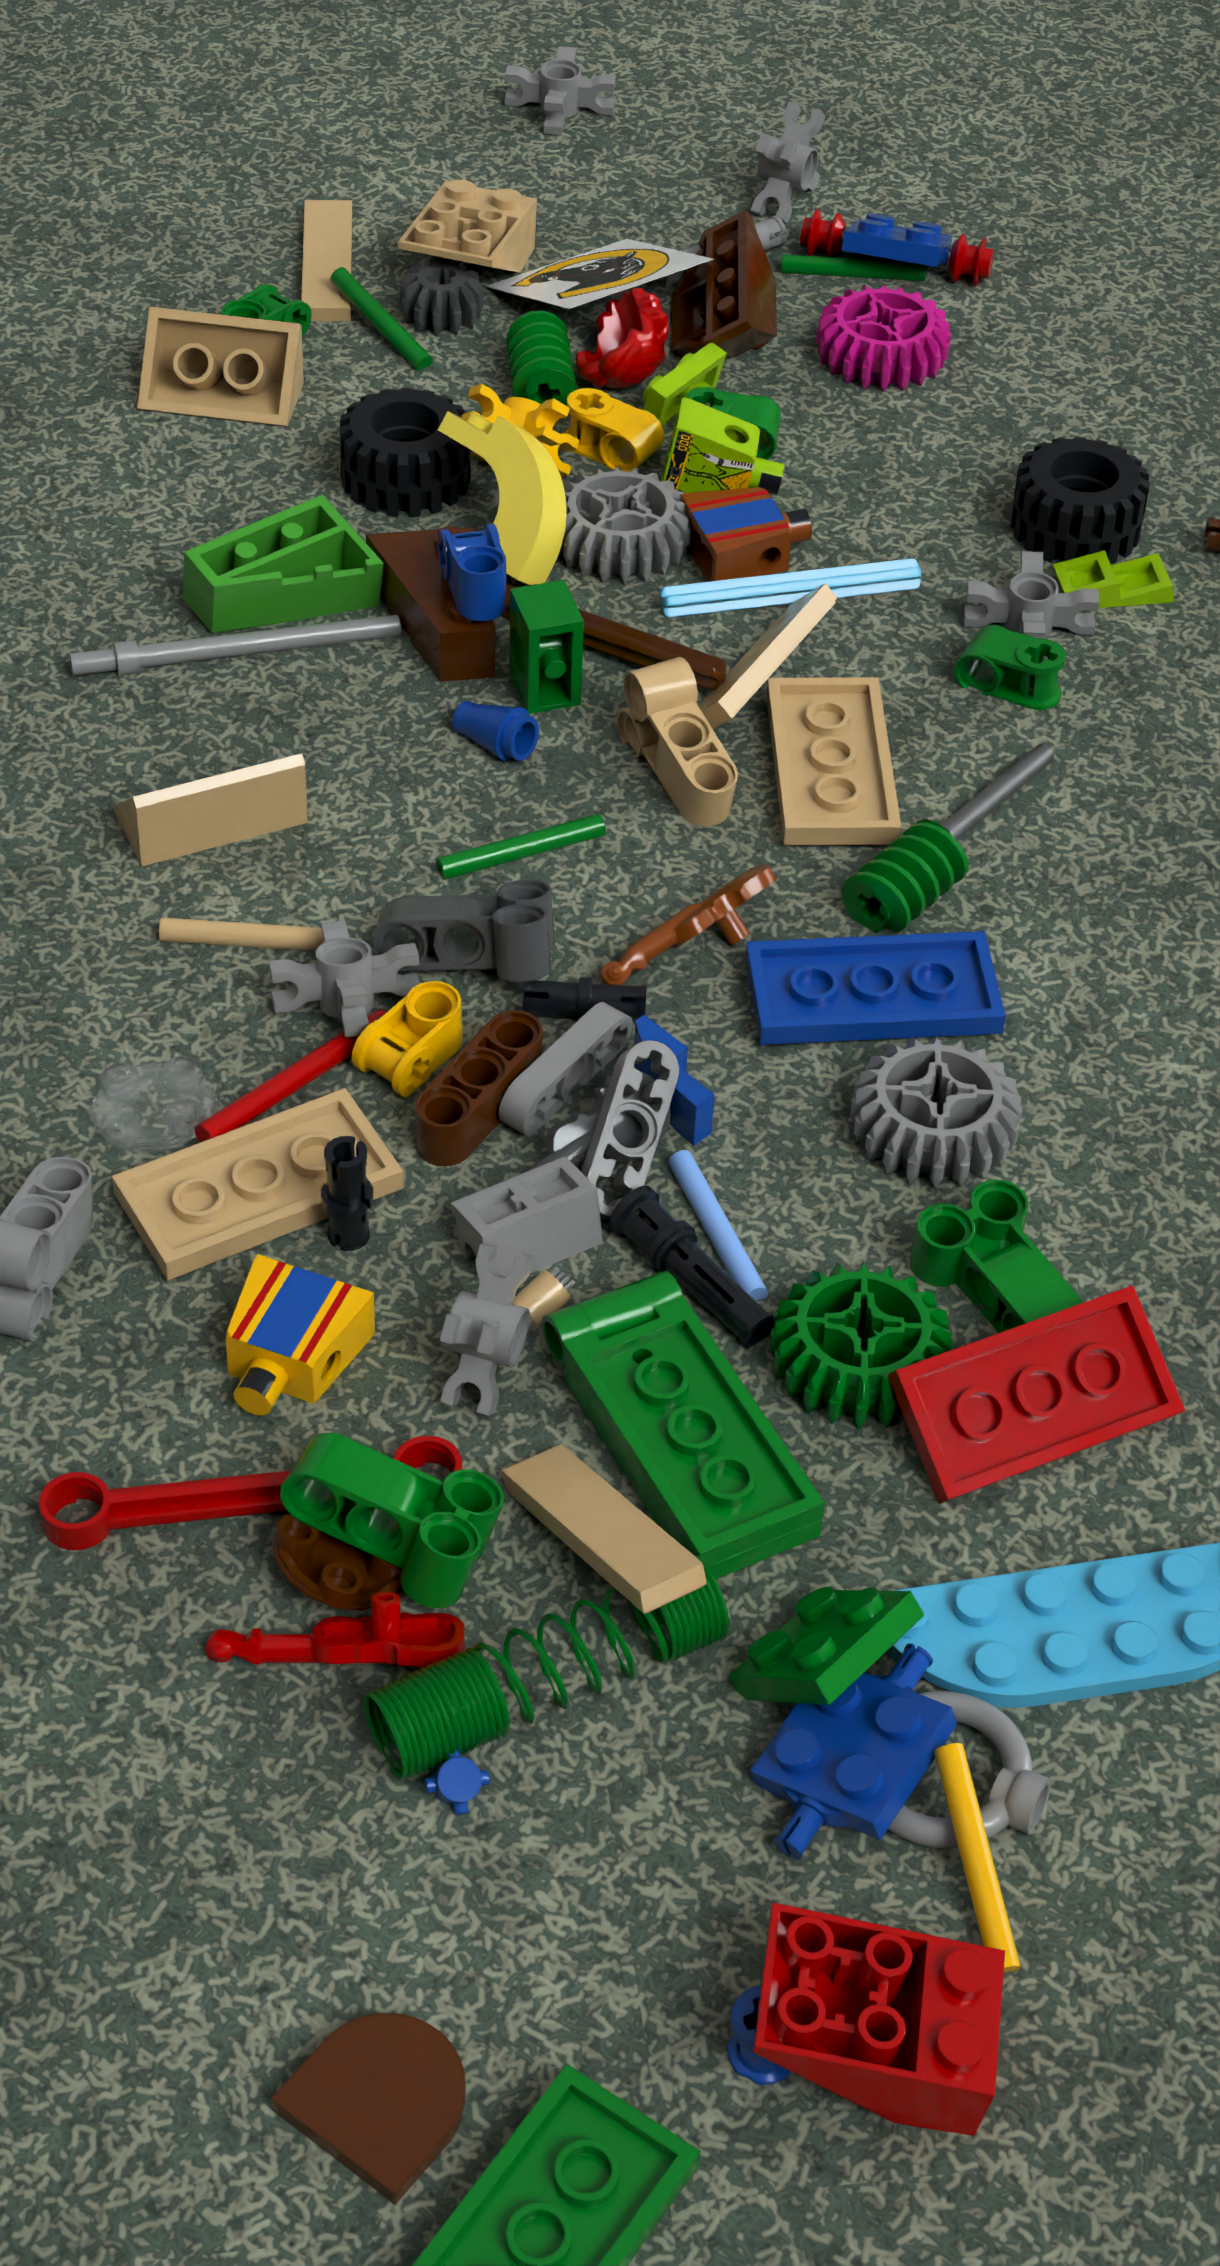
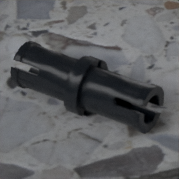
[522,977,647,1022]
[321,1136,373,1251]

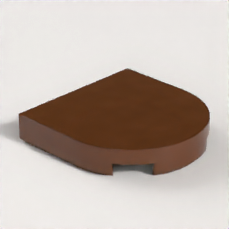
[271,2013,466,2205]

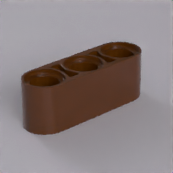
[415,1010,543,1166]

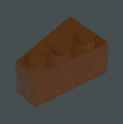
[366,526,495,682]

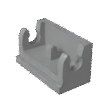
[451,1156,603,1276]

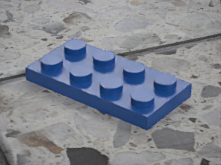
[745,931,1006,1045]

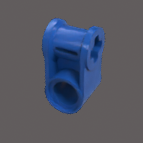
[437,523,506,621]

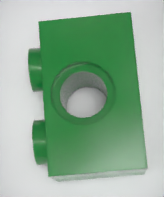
[509,580,584,714]

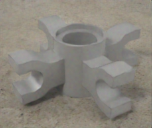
[505,46,616,135]
[751,101,826,223]
[964,551,1099,639]
[269,920,420,1037]
[440,1243,535,1416]

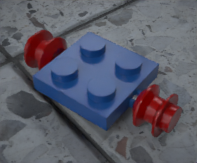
[800,209,994,287]

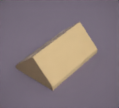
[137,306,304,427]
[113,753,308,866]

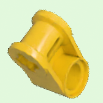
[565,388,665,472]
[351,981,463,1098]

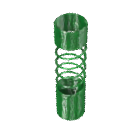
[364,1555,729,1781]

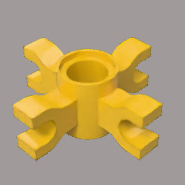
[461,384,579,477]

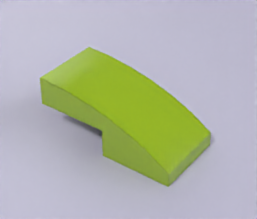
[1053,550,1174,608]

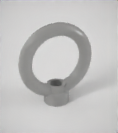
[888,1691,1051,1848]

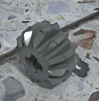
[400,258,483,336]

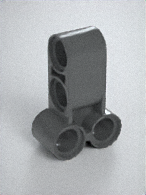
[373,880,555,982]

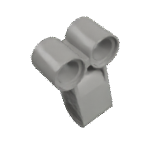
[0,1157,93,1342]

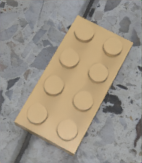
[766,677,902,845]
[112,1088,404,1281]

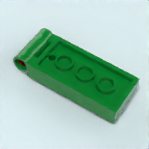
[542,1270,825,1579]

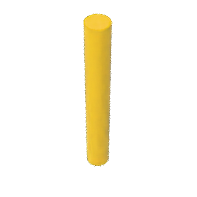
[934,1743,1021,1972]

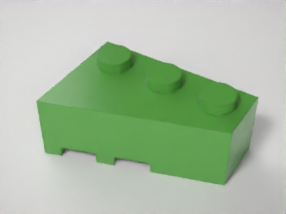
[182,494,384,633]

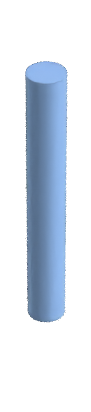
[668,1150,768,1301]

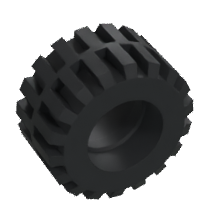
[339,388,471,517]
[1010,437,1150,564]

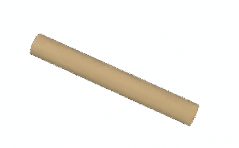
[159,918,324,951]

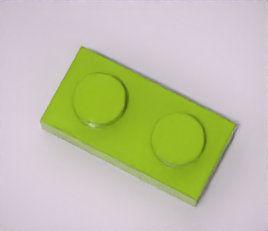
[642,343,727,426]

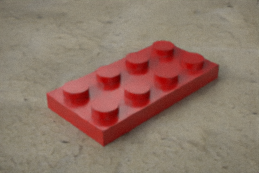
[888,1285,1186,1504]

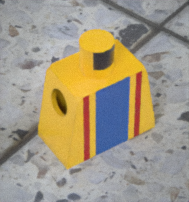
[226,1254,375,1416]

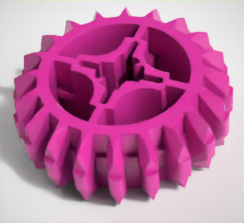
[816,285,951,392]

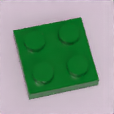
[728,1587,924,1705]

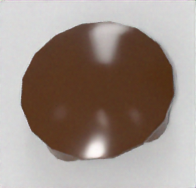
[272,1513,403,1611]

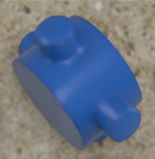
[424,1750,490,1815]

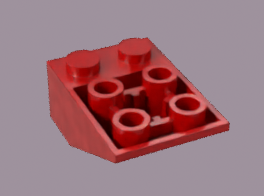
[753,1902,1005,2136]

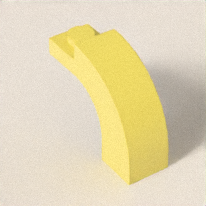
[438,411,567,585]

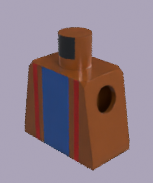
[680,487,812,581]

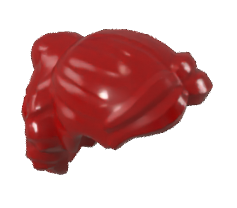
[576,288,669,389]

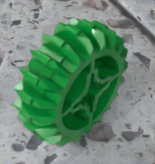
[770,1260,953,1429]

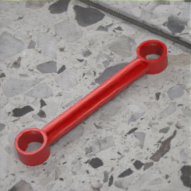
[39,1436,462,1550]

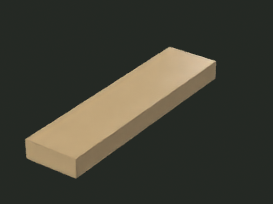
[301,200,353,321]
[698,583,837,729]
[502,1444,707,1614]

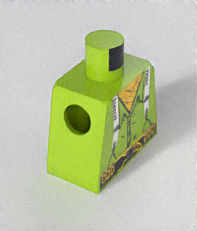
[660,397,784,495]

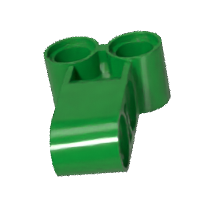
[910,1179,1083,1333]
[280,1432,504,1608]

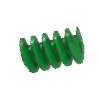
[506,311,577,406]
[841,819,969,933]

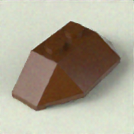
[671,210,777,357]

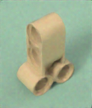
[617,657,738,826]

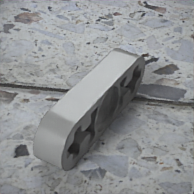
[498,1002,633,1137]
[581,1040,679,1220]

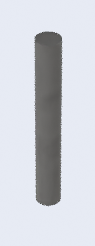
[941,743,1054,841]

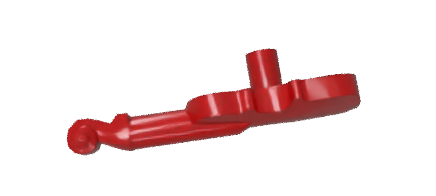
[205,1592,465,1668]

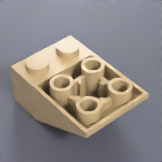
[398,180,537,273]

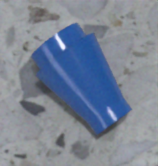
[452,701,539,762]

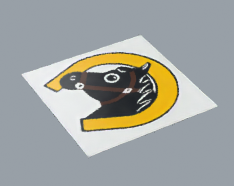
[486,239,714,309]

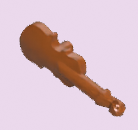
[599,864,777,985]

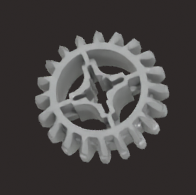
[558,466,692,584]
[850,1035,1022,1189]

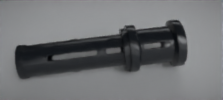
[609,1186,775,1349]

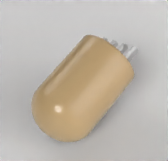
[513,1268,575,1327]

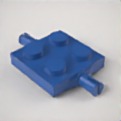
[750,1643,957,1860]

